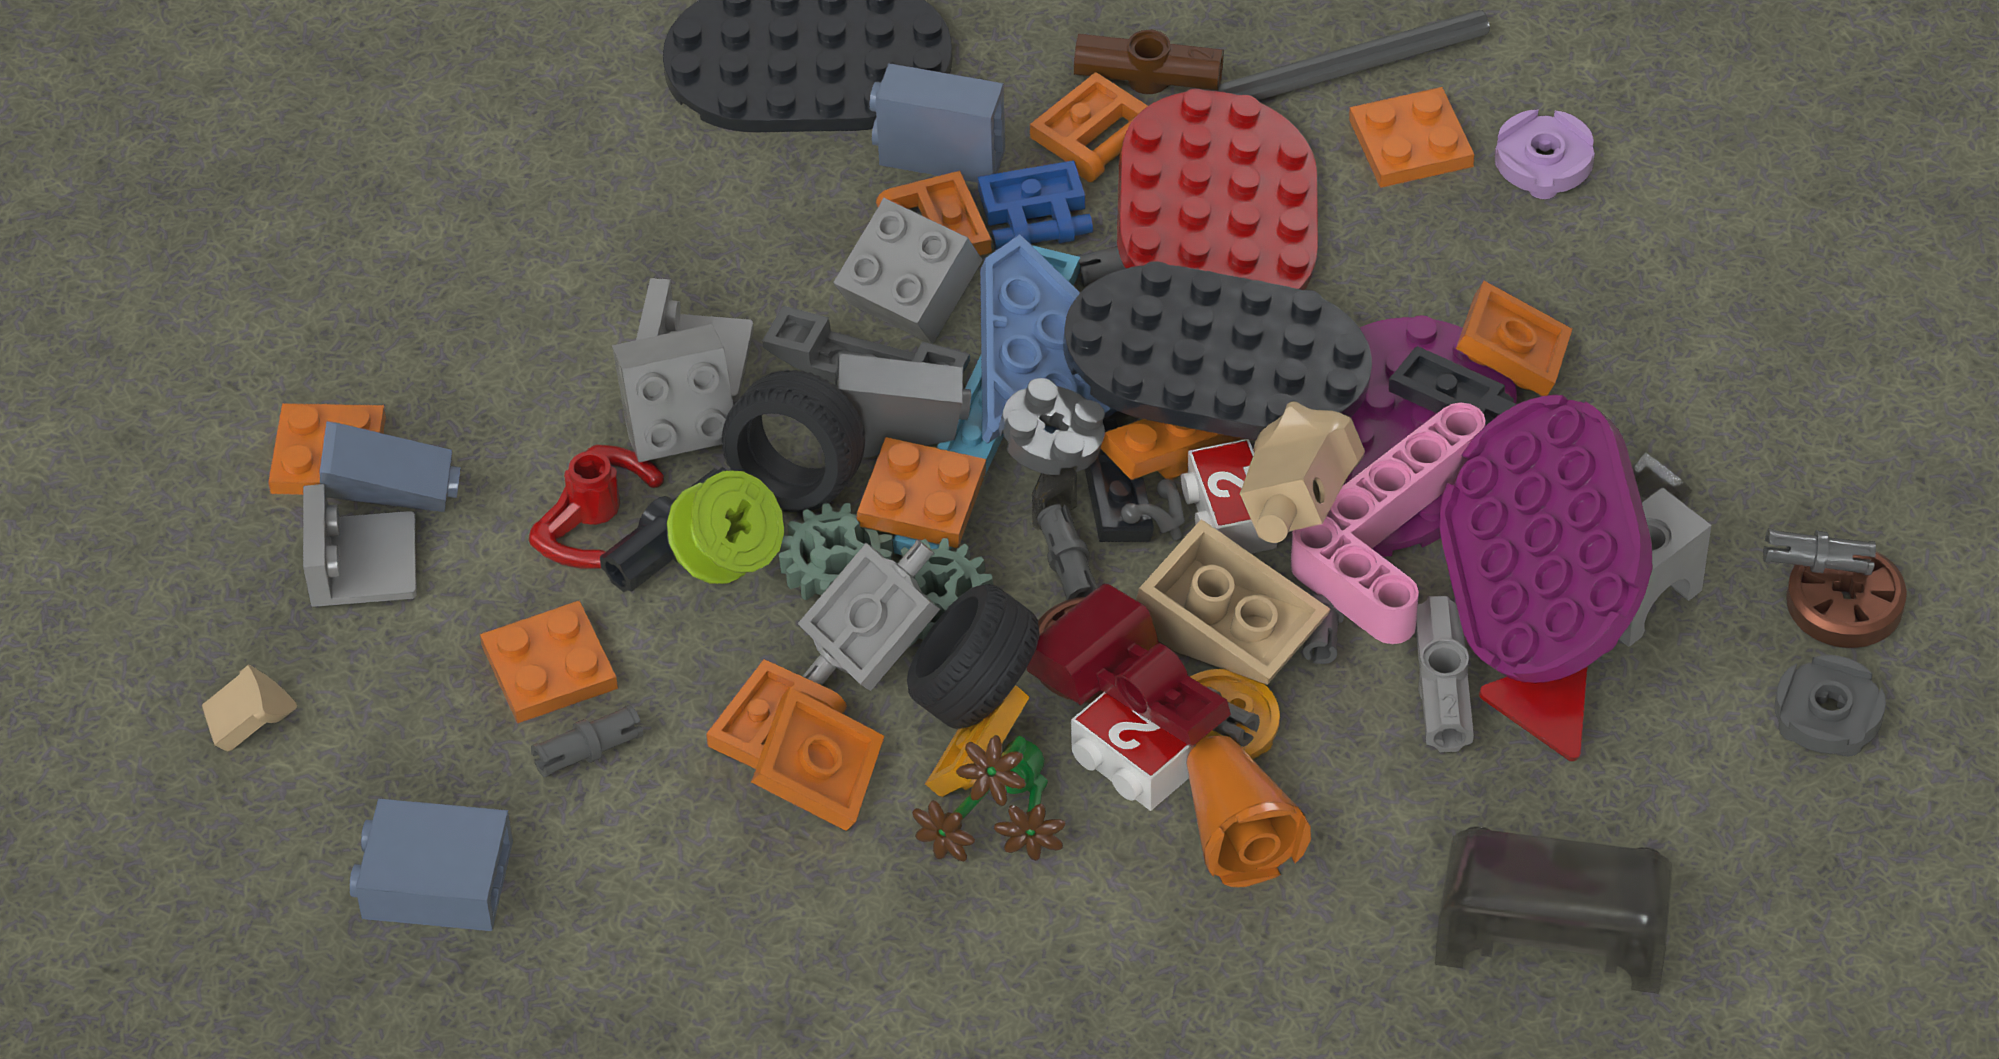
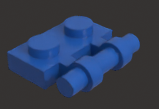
[978,160,1093,250]

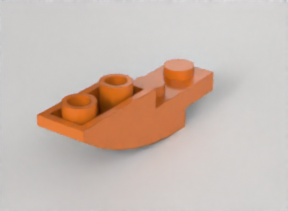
[1101,419,1244,480]

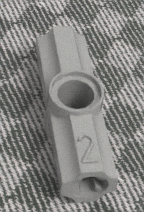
[1416,596,1474,752]

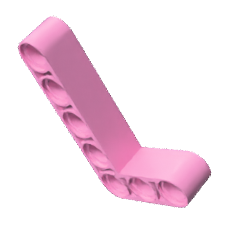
[1291,403,1486,644]

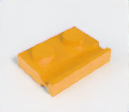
[925,685,1030,797]

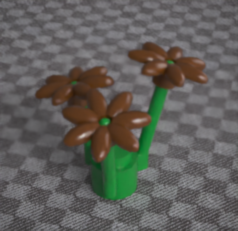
[912,735,1066,862]

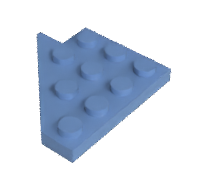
[980,235,1117,444]

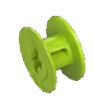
[667,471,785,584]

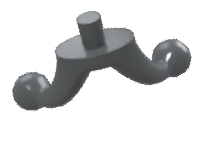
[1121,478,1185,540]

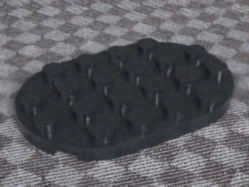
[663,0,952,133]
[1063,261,1372,440]

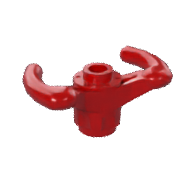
[529,444,664,569]

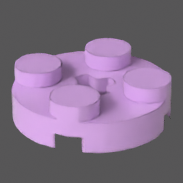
[1495,110,1595,199]

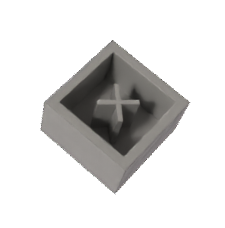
[833,198,983,344]
[612,324,734,462]

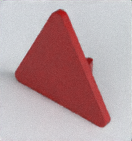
[1479,666,1588,761]

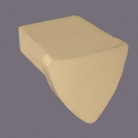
[202,665,297,751]

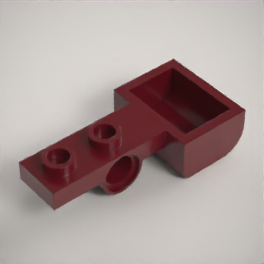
[1027,583,1231,747]

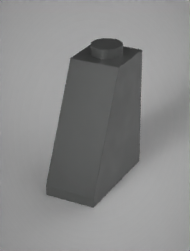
[824,353,971,463]

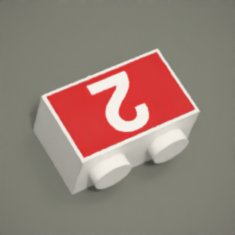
[1181,439,1277,554]
[1071,692,1196,811]

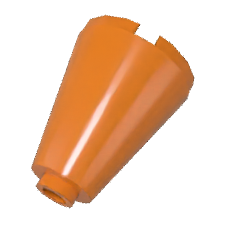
[1186,736,1311,887]

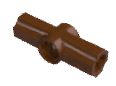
[1074,29,1224,94]

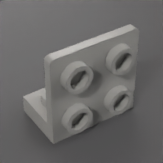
[636,278,754,402]
[303,484,417,607]

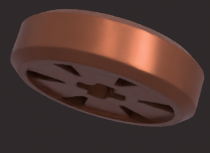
[1787,551,1907,648]

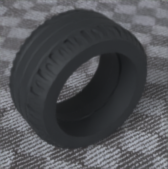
[722,370,865,513]
[907,584,1039,729]

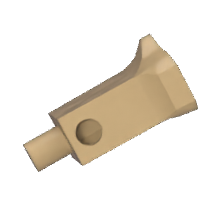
[1240,402,1365,543]

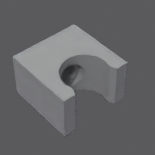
[1619,487,1712,647]

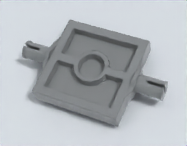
[798,539,940,691]

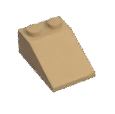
[1136,519,1330,685]

